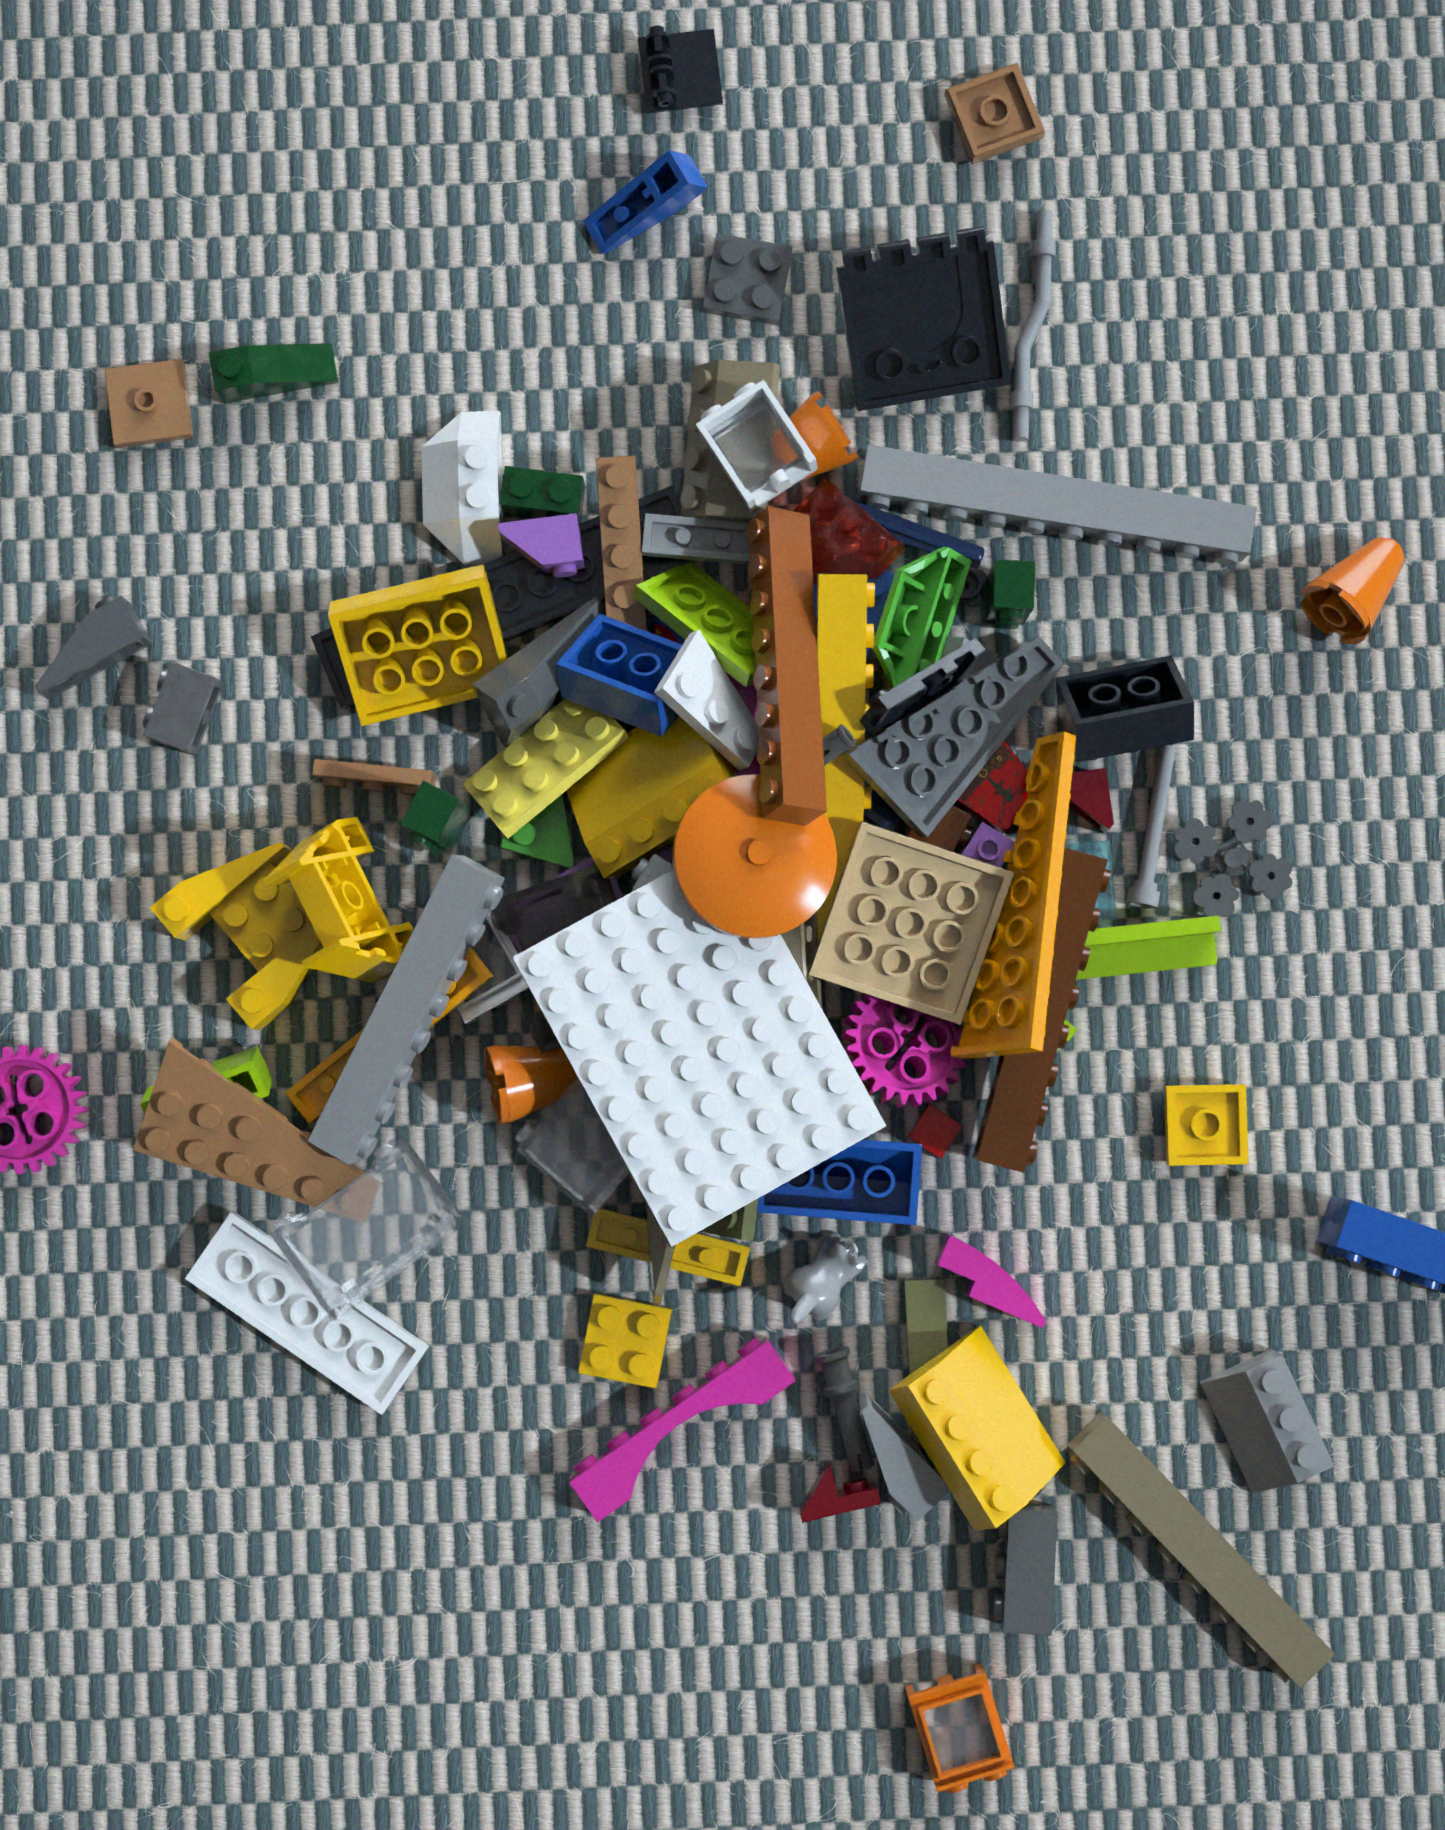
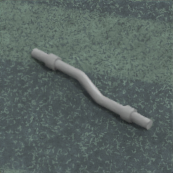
[1010,210,1056,442]

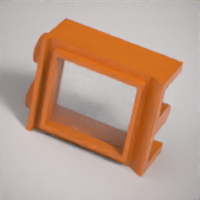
[905,1663,1015,1793]

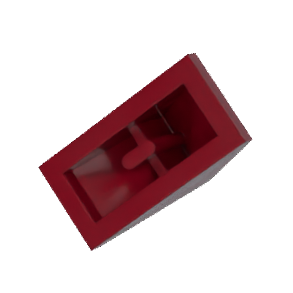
[1069,768,1114,833]

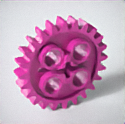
[840,993,967,1108]
[0,1045,89,1174]

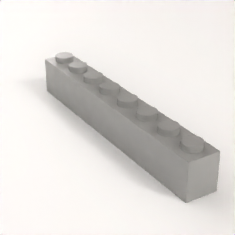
[308,855,505,1165]

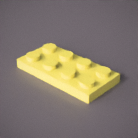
[462,699,630,839]

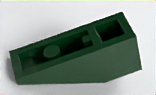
[208,343,339,404]

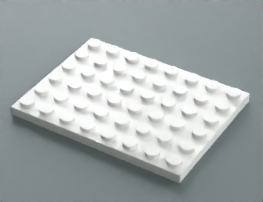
[513,870,886,1247]

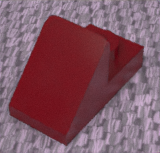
[799,1460,881,1523]

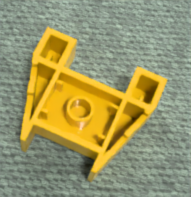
[262,817,414,983]
[150,842,323,1030]

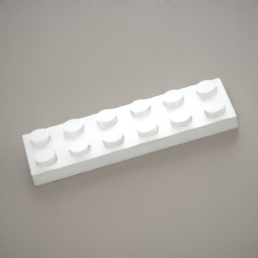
[185,1211,429,1415]

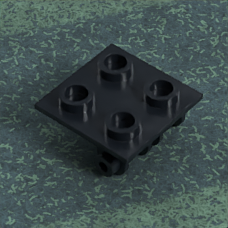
[638,25,723,114]

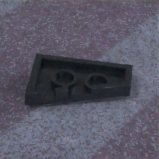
[860,638,986,733]

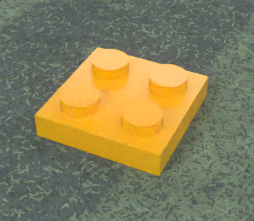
[1163,1084,1249,1166]
[578,1293,672,1389]

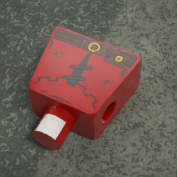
[953,741,1028,834]

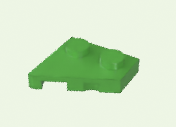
[500,794,575,869]

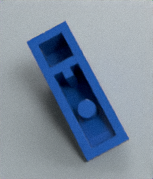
[583,150,708,254]

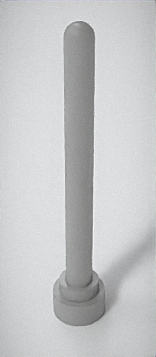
[1126,744,1176,909]

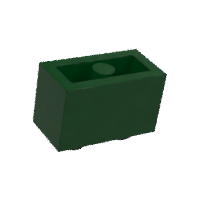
[499,466,586,524]
[985,560,1035,629]

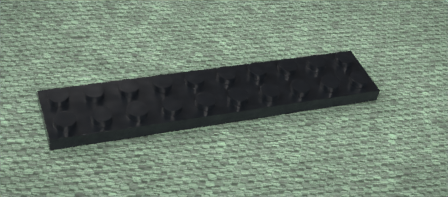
[310,485,698,710]

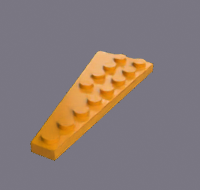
[950,731,1076,1059]

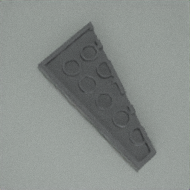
[841,637,1064,837]

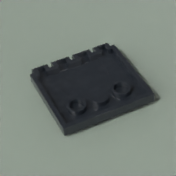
[836,226,1011,411]

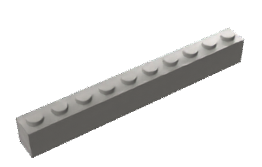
[858,445,1257,565]

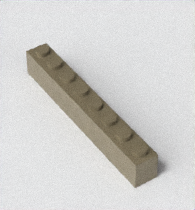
[1067,1411,1335,1688]

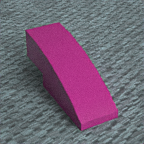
[935,1233,1046,1328]

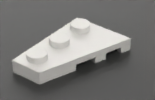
[654,629,759,771]

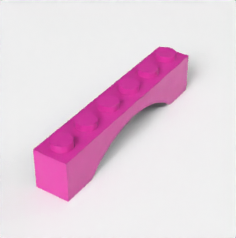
[569,1337,796,1523]

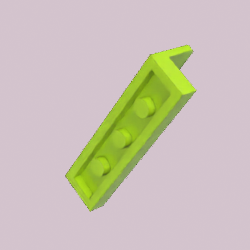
[1076,916,1221,980]

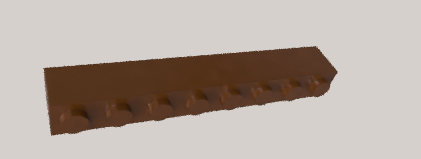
[972,847,1111,1173]

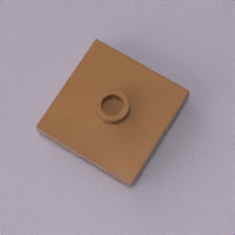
[944,63,1045,165]
[105,359,194,448]

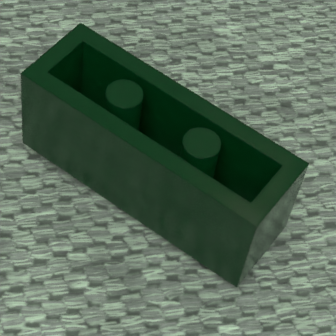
[401,780,472,855]

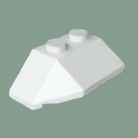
[421,411,504,567]

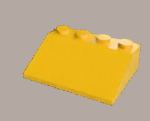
[328,564,508,726]
[566,716,738,878]
[888,1325,1066,1531]

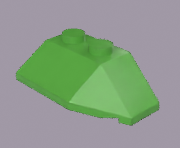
[873,547,972,688]

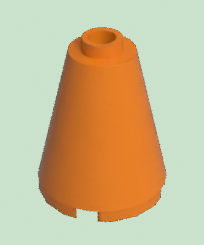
[771,390,859,481]
[1300,537,1405,644]
[484,1045,585,1124]

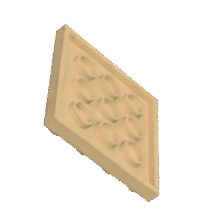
[809,821,1014,1025]

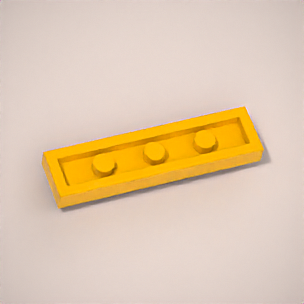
[586,1207,750,1287]

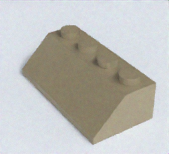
[680,360,780,522]

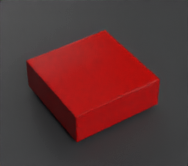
[907,1104,963,1159]

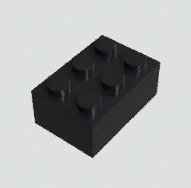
[1056,655,1194,762]

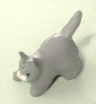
[783,1232,867,1324]

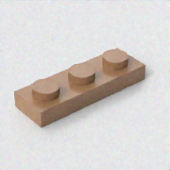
[312,759,437,796]

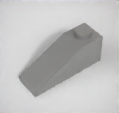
[860,1392,950,1521]

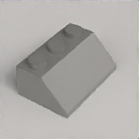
[1199,1349,1334,1493]

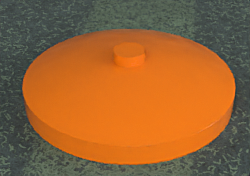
[672,774,837,939]

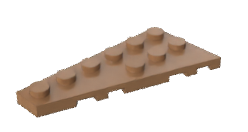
[133,1036,379,1223]

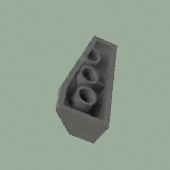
[472,596,606,747]

